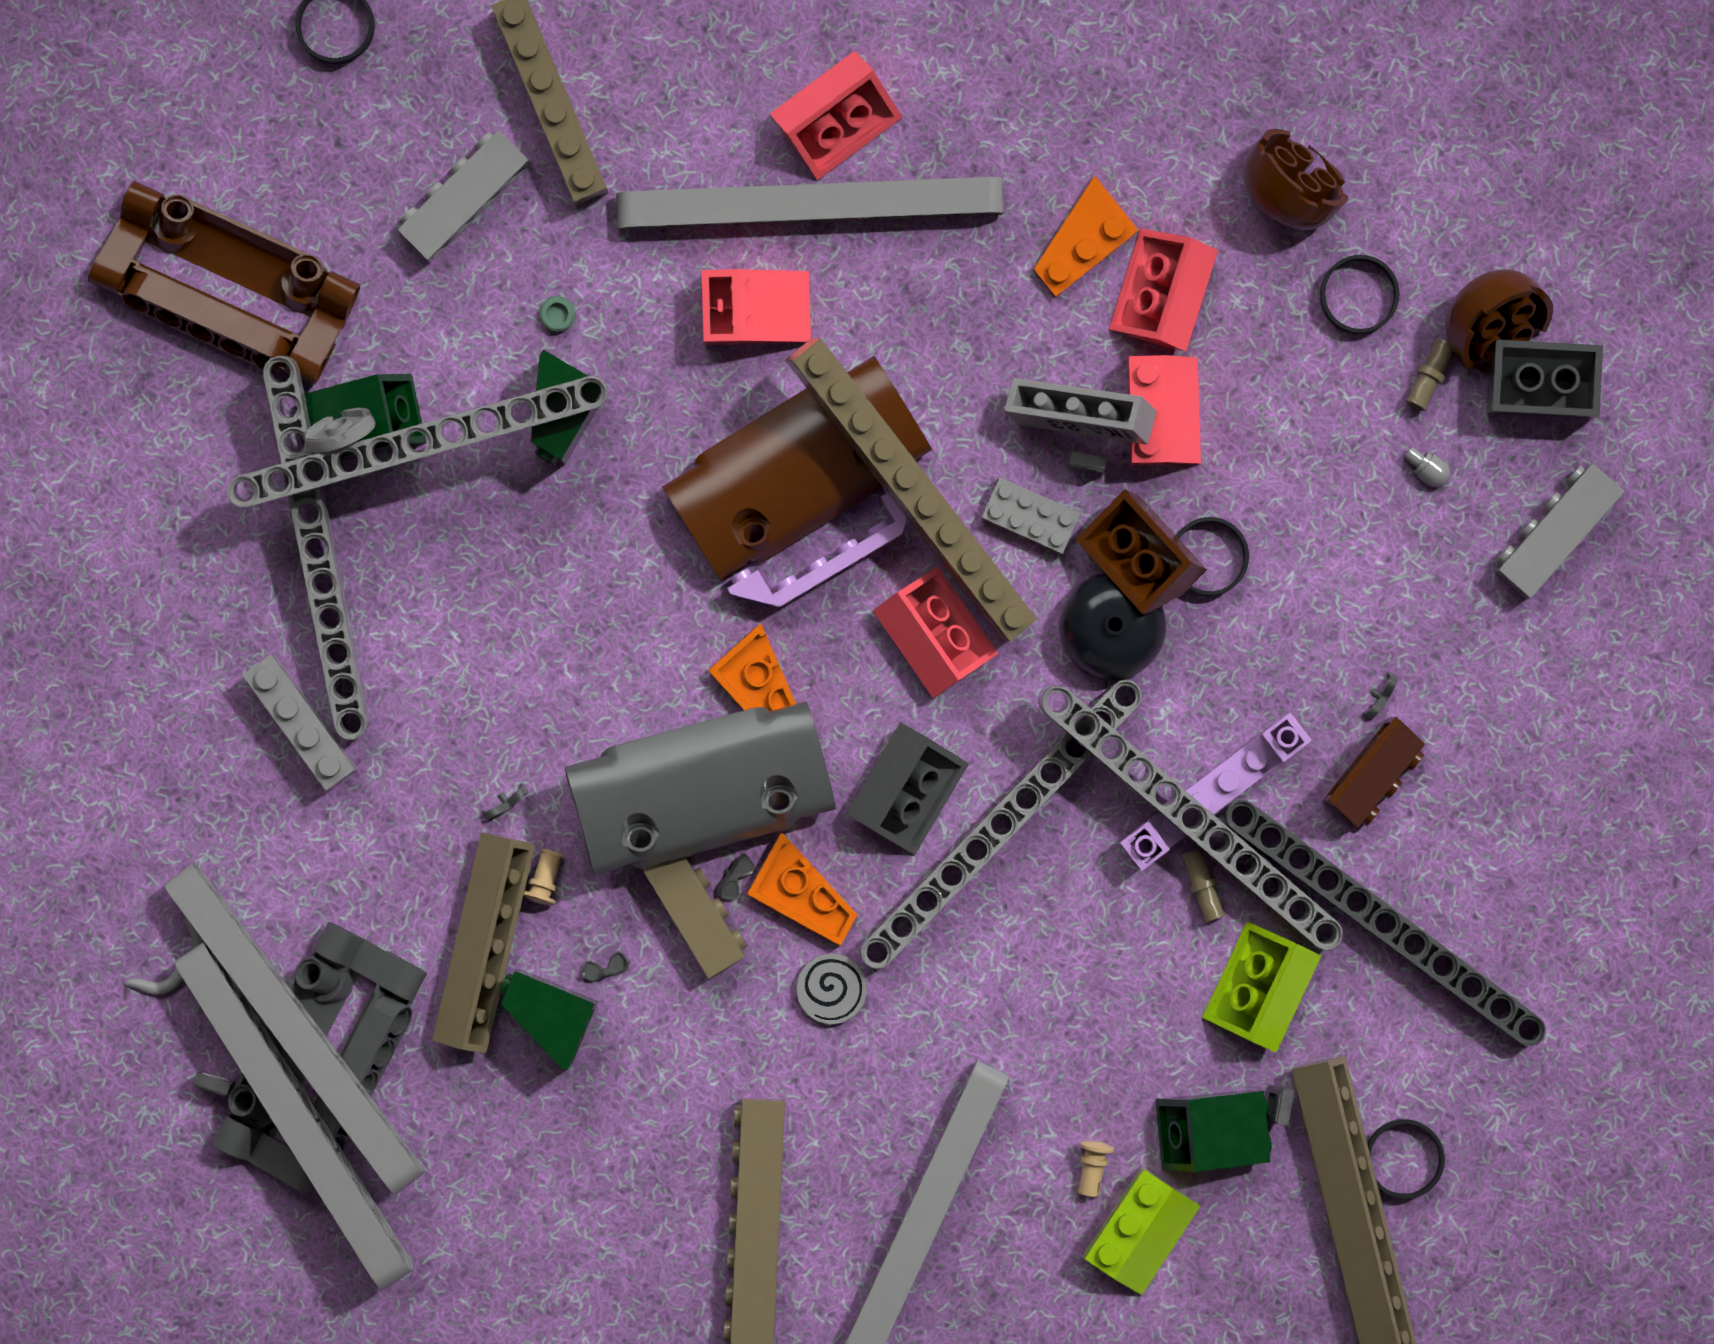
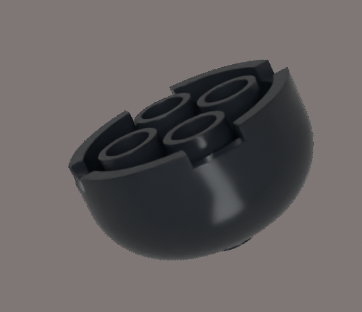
[1059,573,1166,680]

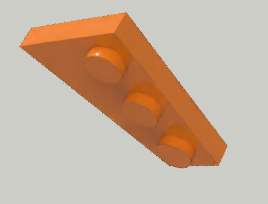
[1034,176,1139,298]
[708,623,796,711]
[747,832,858,946]

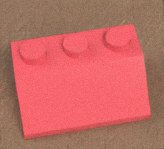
[770,51,903,181]
[1109,228,1218,351]
[1127,355,1201,466]
[873,566,999,698]

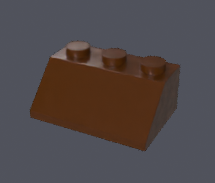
[1075,489,1207,615]
[1322,717,1425,827]

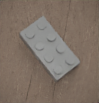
[981,477,1081,555]

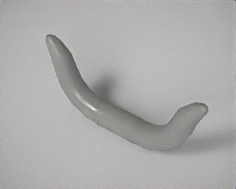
[124,915,204,995]

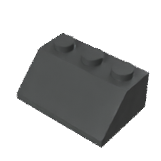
[1487,340,1603,419]
[846,722,969,855]

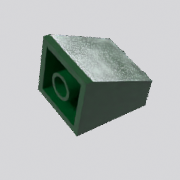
[530,349,602,466]
[305,374,426,461]
[498,969,598,1070]
[1155,1090,1272,1172]

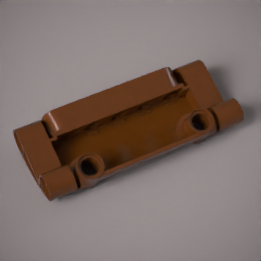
[88,181,361,385]
[662,356,932,581]

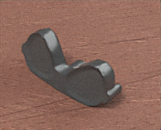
[1363,672,1398,720]
[482,783,529,820]
[716,853,755,900]
[582,951,631,981]

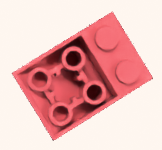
[701,269,811,346]

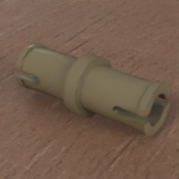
[1406,338,1454,411]
[1181,849,1226,923]

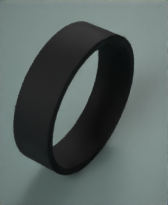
[295,0,375,64]
[1320,255,1400,334]
[1176,517,1249,596]
[1367,1119,1445,1199]

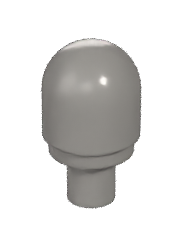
[1403,447,1450,487]

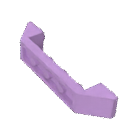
[727,488,907,608]
[1120,712,1312,871]

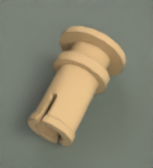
[523,849,563,905]
[1077,1140,1114,1197]

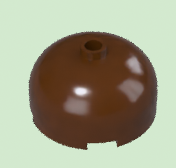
[1243,129,1349,231]
[1445,269,1553,373]

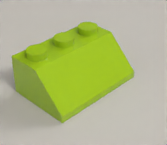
[1202,921,1321,1053]
[1082,1166,1201,1295]

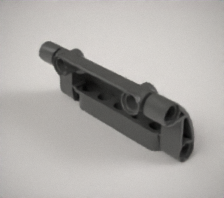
[564,702,836,875]
[212,921,427,1195]

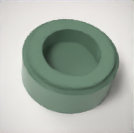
[540,296,576,332]

